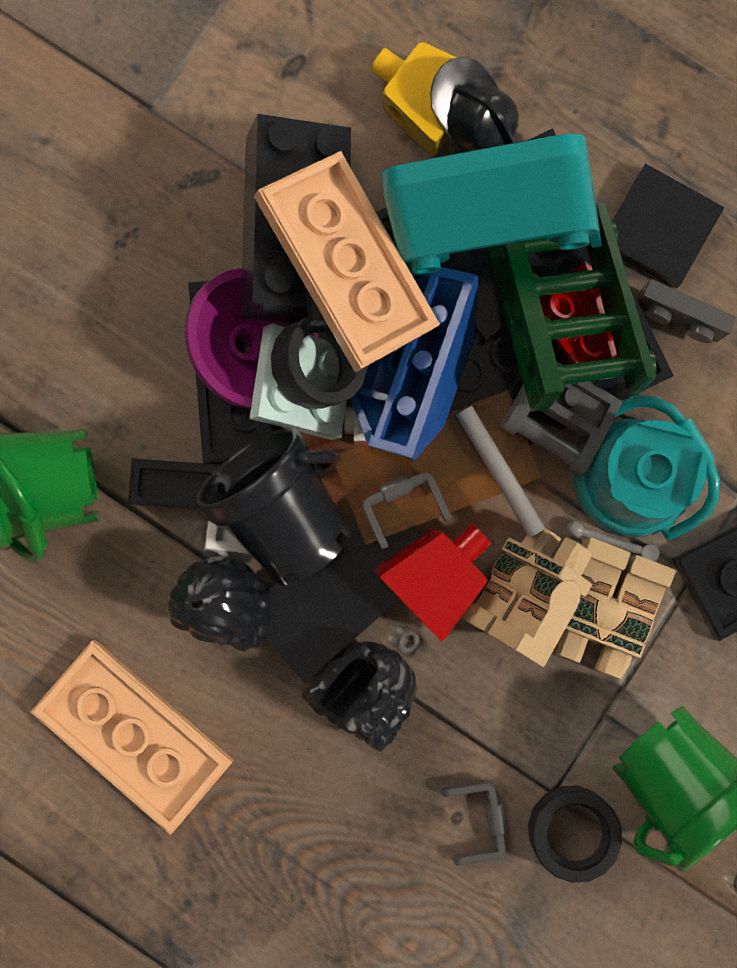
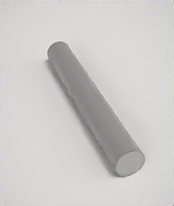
[456,406,545,538]

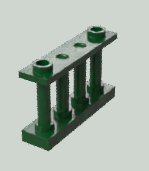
[487,202,656,411]

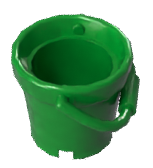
[0,429,99,563]
[612,706,737,872]

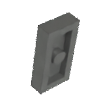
[637,279,737,343]

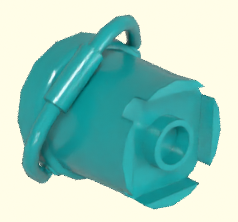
[573,396,720,540]

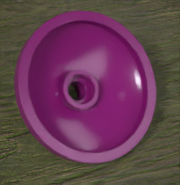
[184,268,318,409]

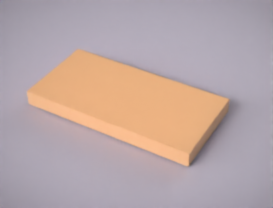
[254,151,440,373]
[31,640,234,835]

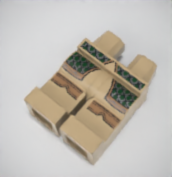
[461,528,593,667]
[554,537,677,679]

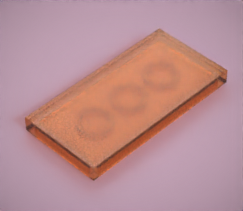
[336,390,542,545]

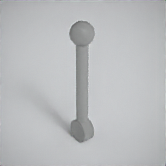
[566,520,659,562]

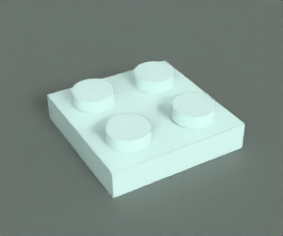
[249,324,347,440]

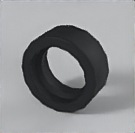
[270,317,368,409]
[528,785,622,883]

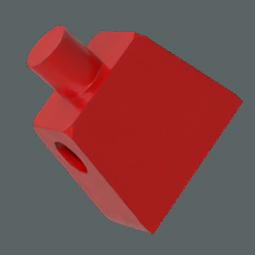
[374,524,491,642]

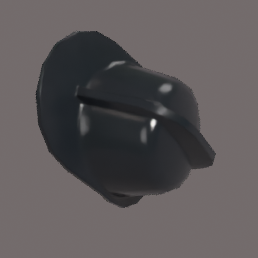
[430,56,519,153]

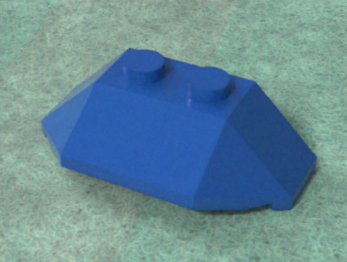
[350,267,478,460]

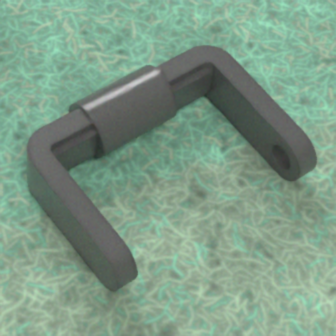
[363,472,452,550]
[442,781,508,865]

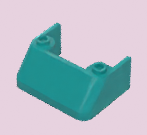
[381,134,602,278]

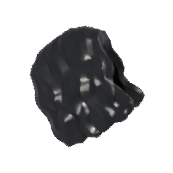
[168,556,271,652]
[302,641,417,752]

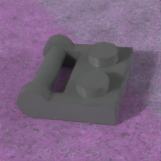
[500,360,622,476]

